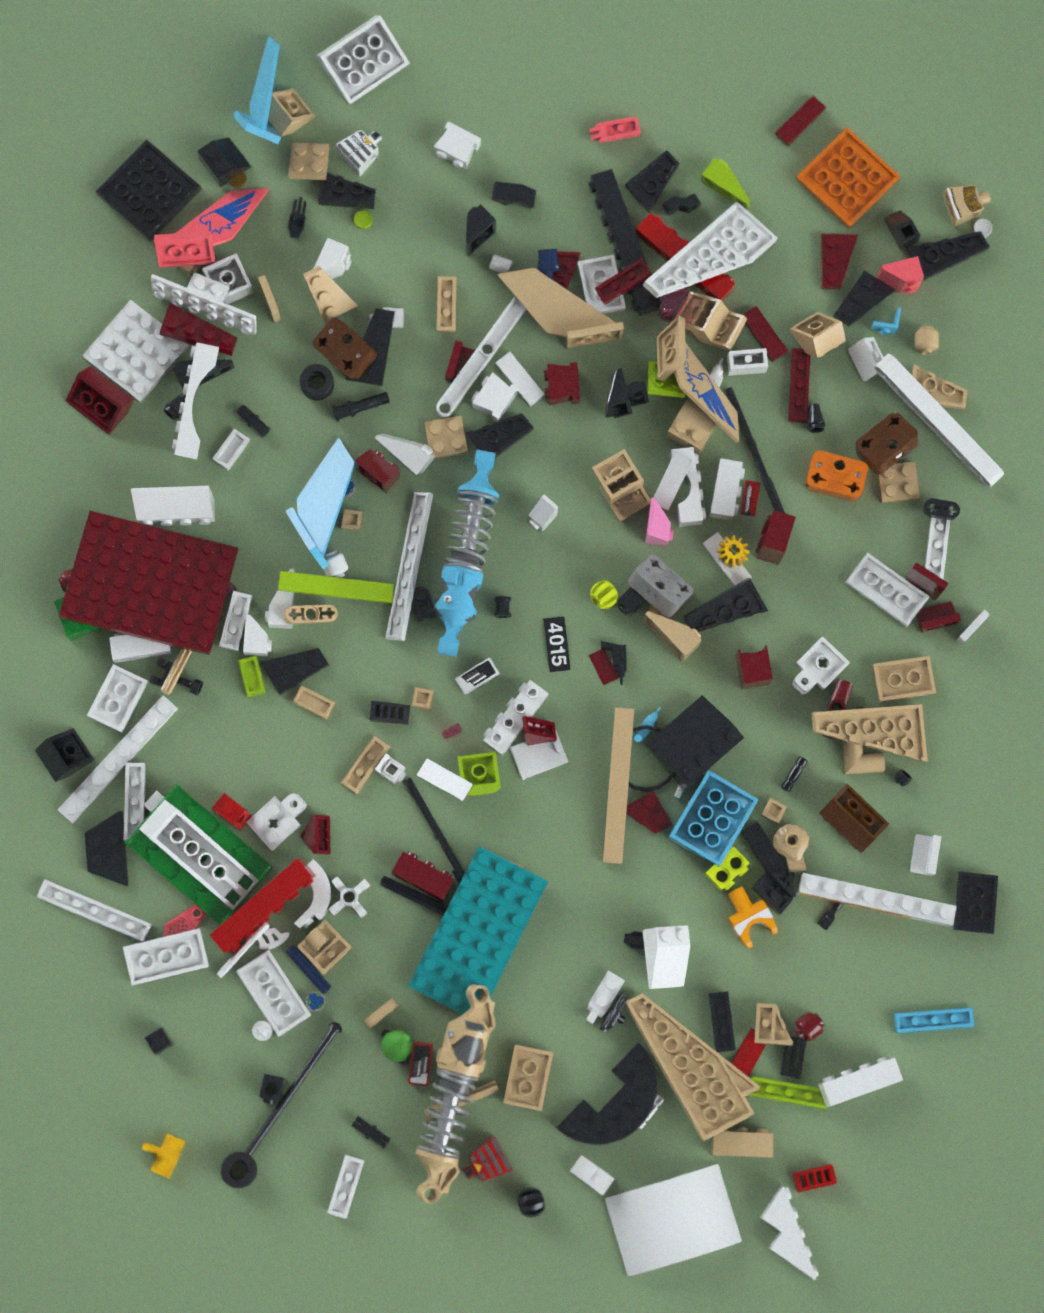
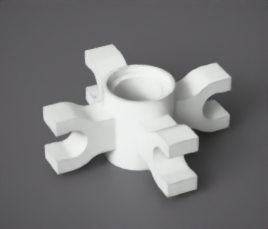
[329,877,370,918]

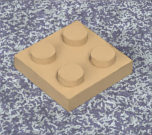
[288,143,330,180]
[424,416,468,459]
[878,462,920,503]

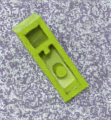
[701,157,751,210]

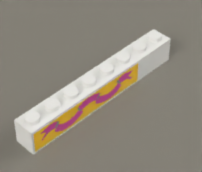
[797,873,957,927]

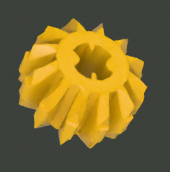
[717,535,750,568]

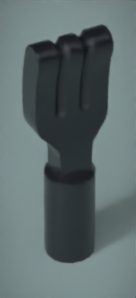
[817,902,843,930]

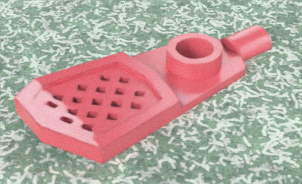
[163,904,208,937]

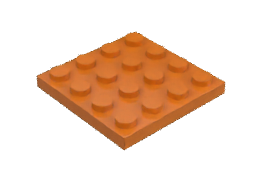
[796,127,901,229]

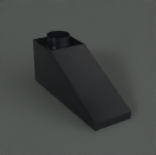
[172,359,235,389]

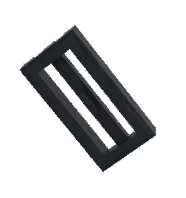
[780,1036,807,1079]

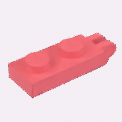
[589,116,641,143]

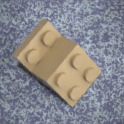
[677,291,747,351]
[591,449,651,523]

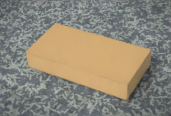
[293,685,336,720]

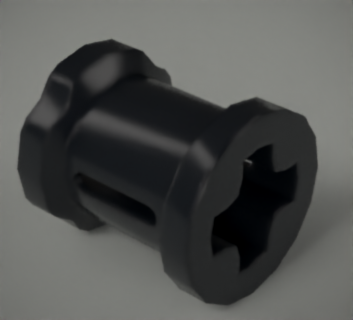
[494,596,511,618]

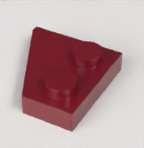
[626,791,672,834]

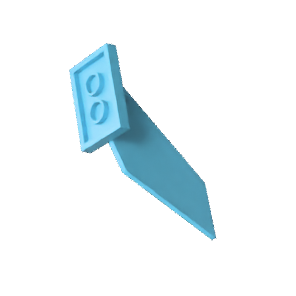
[233,35,281,144]
[286,437,356,569]

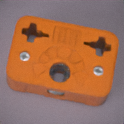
[805,450,868,502]

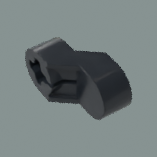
[662,194,701,215]

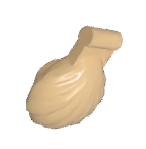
[773,824,810,873]

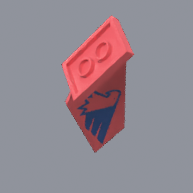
[154,188,269,268]

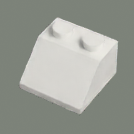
[313,238,352,279]

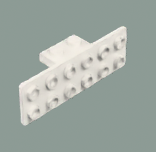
[151,272,257,335]

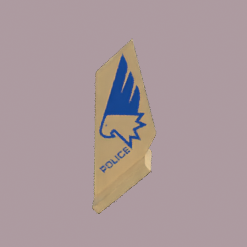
[657,315,739,443]

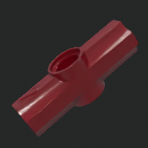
[821,679,853,739]

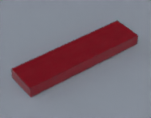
[788,348,811,423]

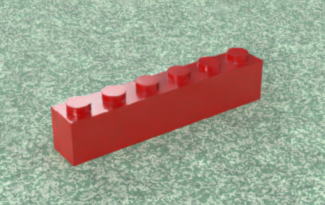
[635,212,735,302]
[209,858,316,953]

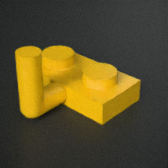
[142,1133,186,1178]

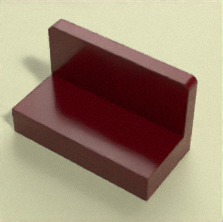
[445,340,475,382]
[916,602,961,633]

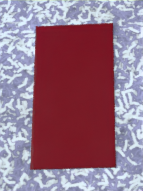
[589,649,619,685]

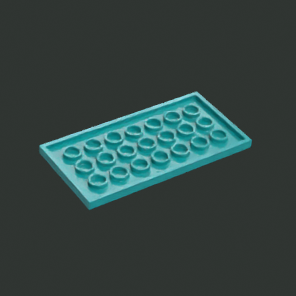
[408,846,549,1014]

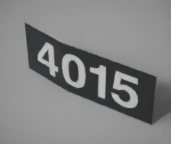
[544,616,571,672]

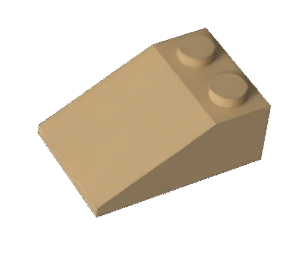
[667,397,717,455]
[643,611,702,662]

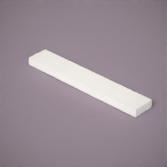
[37,879,152,942]

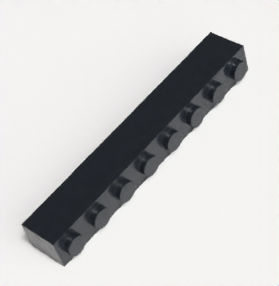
[588,169,662,316]

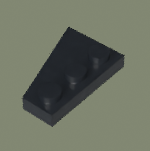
[318,171,376,209]
[466,413,534,458]

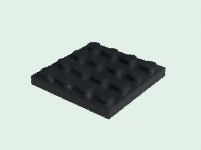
[96,139,202,241]

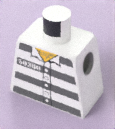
[336,130,382,176]

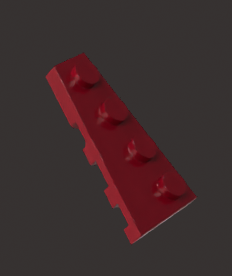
[159,303,238,356]

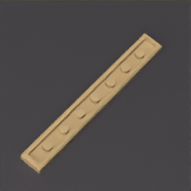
[603,707,634,864]

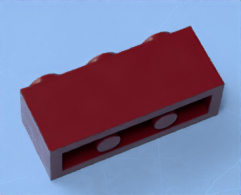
[392,851,454,902]

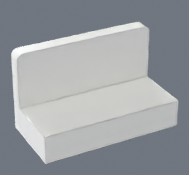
[848,337,883,381]
[910,834,941,876]

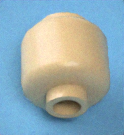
[914,326,939,355]

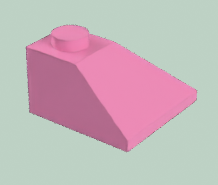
[645,498,674,546]

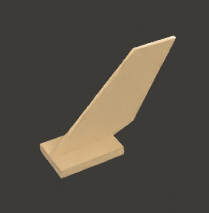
[497,268,624,349]

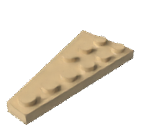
[811,704,928,762]

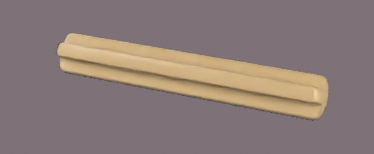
[424,1080,499,1120]

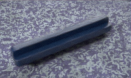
[286,945,331,994]

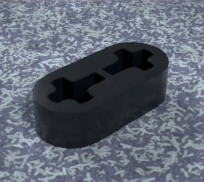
[923,498,960,520]

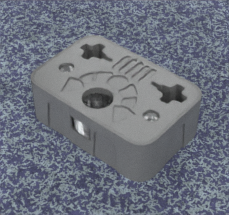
[628,555,693,617]

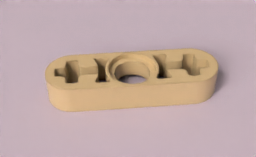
[282,604,338,625]

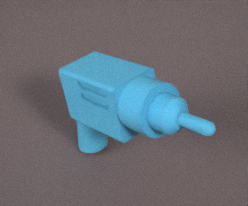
[633,707,661,743]

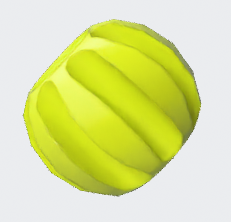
[590,581,618,609]

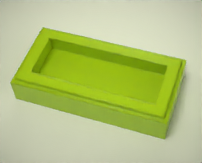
[238,655,266,698]

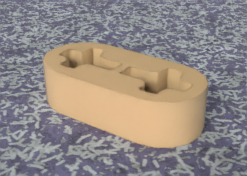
[364,998,399,1029]

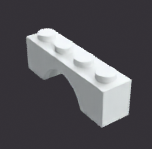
[670,447,706,527]

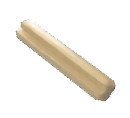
[161,648,192,695]

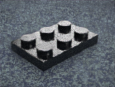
[954,872,998,934]

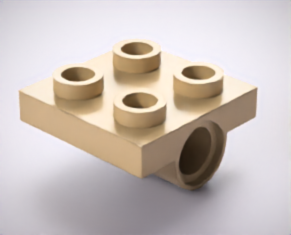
[297,919,352,975]

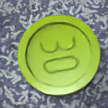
[354,210,373,229]

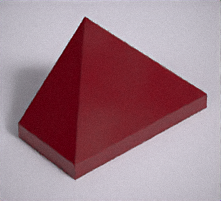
[522,716,557,746]
[300,815,331,855]

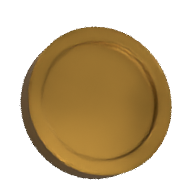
[229,172,247,188]

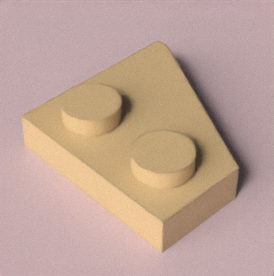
[755,1003,793,1046]

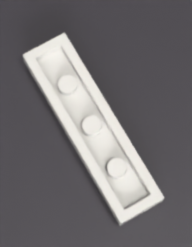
[925,507,952,579]
[124,763,146,841]

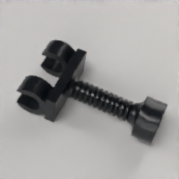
[149,658,203,696]

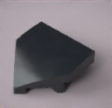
[751,872,796,914]

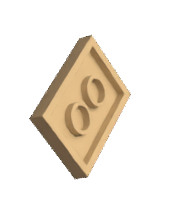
[872,656,936,702]
[503,1045,553,1111]

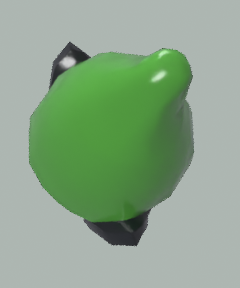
[381,1029,413,1065]

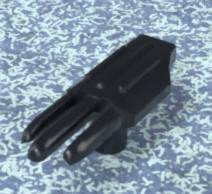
[288,197,306,239]
[624,931,645,950]
[600,992,627,1033]

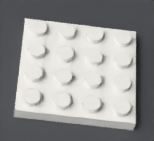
[82,299,189,403]

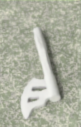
[216,924,290,978]

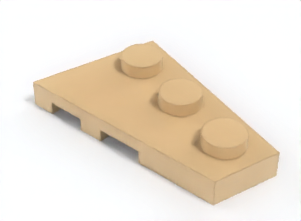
[303,266,358,322]
[912,364,967,410]

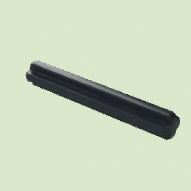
[380,876,448,916]

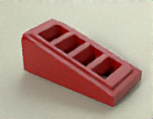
[792,1164,837,1193]

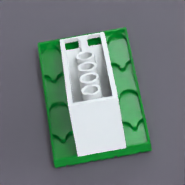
[124,784,273,925]

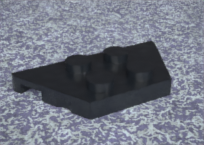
[84,811,129,886]

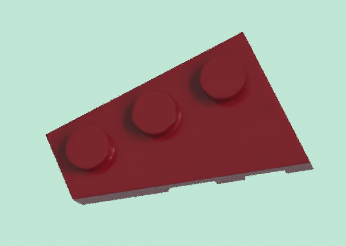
[821,234,859,290]

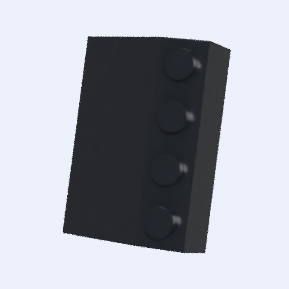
[645,695,744,789]

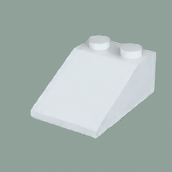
[643,925,690,989]

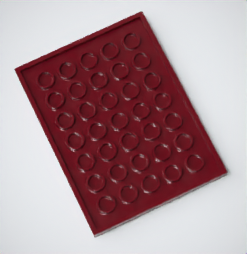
[59,510,239,655]

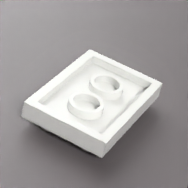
[577,255,626,314]
[87,664,148,733]

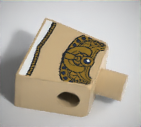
[943,185,990,227]

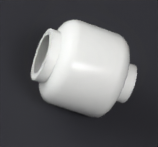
[323,550,349,578]

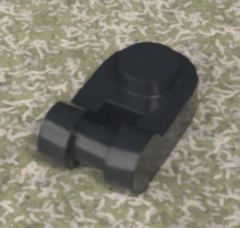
[412,587,436,622]

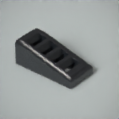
[370,701,410,725]

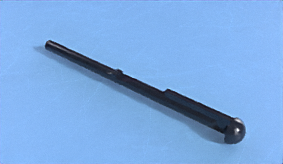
[725,387,785,513]
[405,778,465,884]
[245,1022,342,1156]

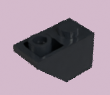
[884,210,921,251]

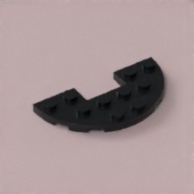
[556,1042,657,1145]

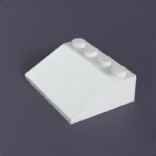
[315,16,410,104]
[131,486,215,526]

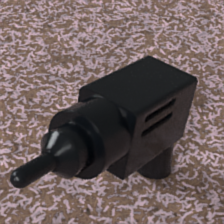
[601,641,627,685]

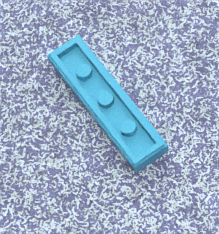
[894,1007,975,1033]

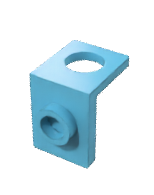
[870,307,901,335]

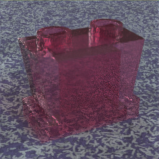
[658,286,689,322]

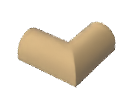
[842,740,885,775]

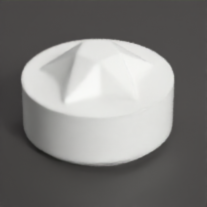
[252,1021,273,1041]

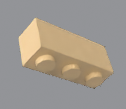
[712,1128,773,1158]

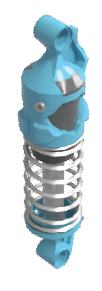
[434,450,499,657]

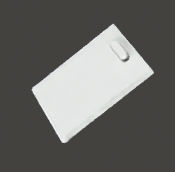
[509,731,568,780]

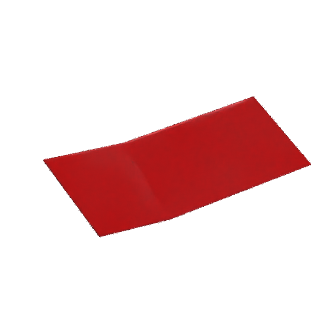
[731,1028,767,1077]

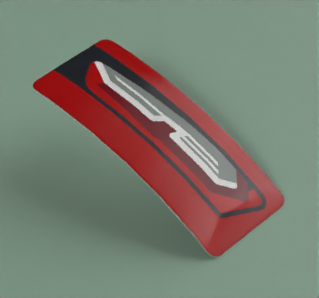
[740,480,760,517]

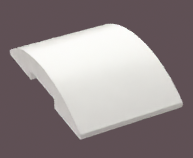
[605,1164,742,1276]

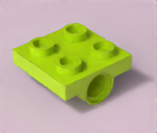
[646,361,686,398]

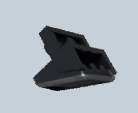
[604,368,649,418]

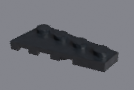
[906,231,990,281]
[683,578,768,632]

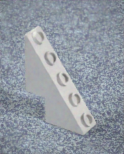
[760,1186,819,1280]

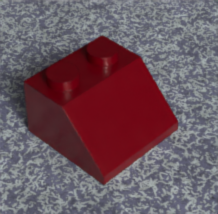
[355,449,400,493]

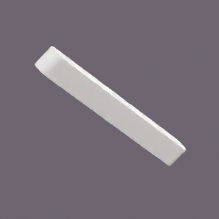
[874,353,1004,488]

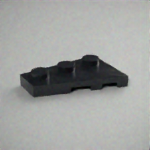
[625,150,679,213]
[833,270,896,327]
[260,648,329,695]

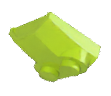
[457,751,501,796]

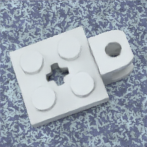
[792,636,850,695]
[246,793,307,851]

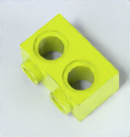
[704,846,750,892]

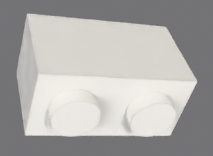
[727,348,768,376]

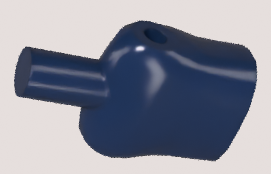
[538,249,559,280]

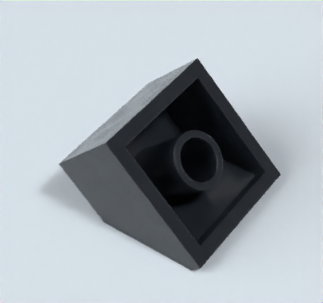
[197,137,251,188]
[466,204,496,256]
[35,728,94,782]

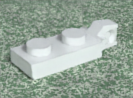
[586,970,625,1024]

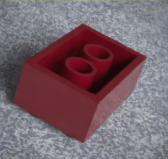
[755,510,796,565]

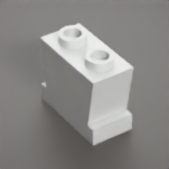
[434,121,481,170]
[471,372,518,423]

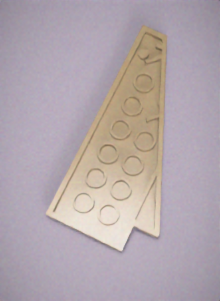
[625,993,760,1142]

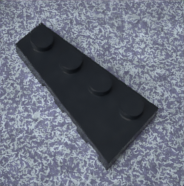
[345,308,395,386]

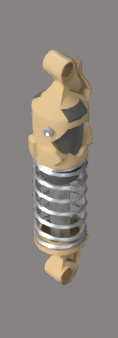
[415,984,496,1204]

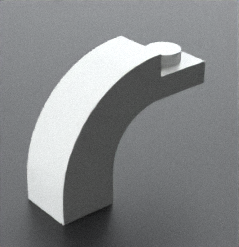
[294,859,332,930]

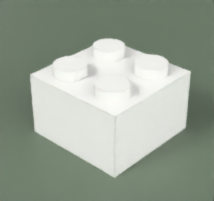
[202,253,254,304]

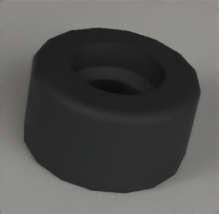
[300,364,334,401]
[220,1152,257,1188]

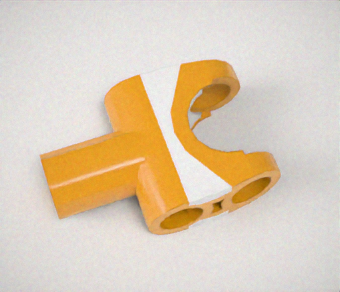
[727,886,778,949]

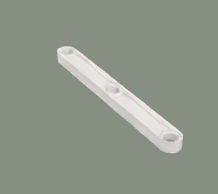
[436,296,526,418]

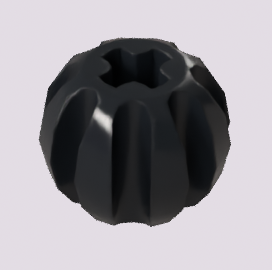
[517,1187,545,1217]

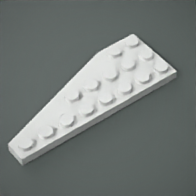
[643,202,778,298]

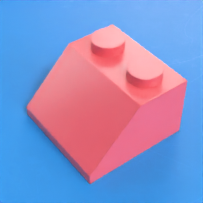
[876,256,924,294]

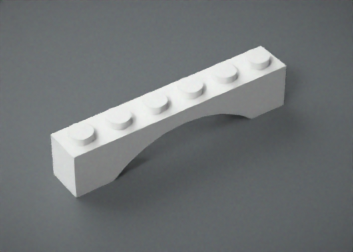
[171,343,219,460]

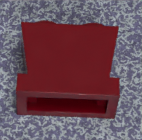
[544,362,580,405]

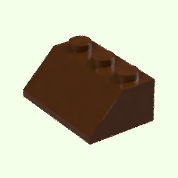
[819,784,889,853]

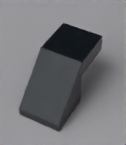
[491,182,536,209]

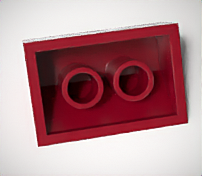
[65,366,134,435]

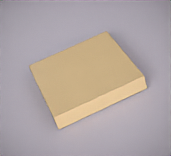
[258,275,281,323]

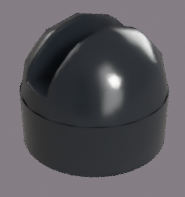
[895,769,912,786]

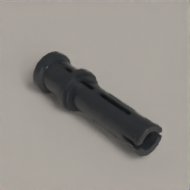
[332,391,390,422]

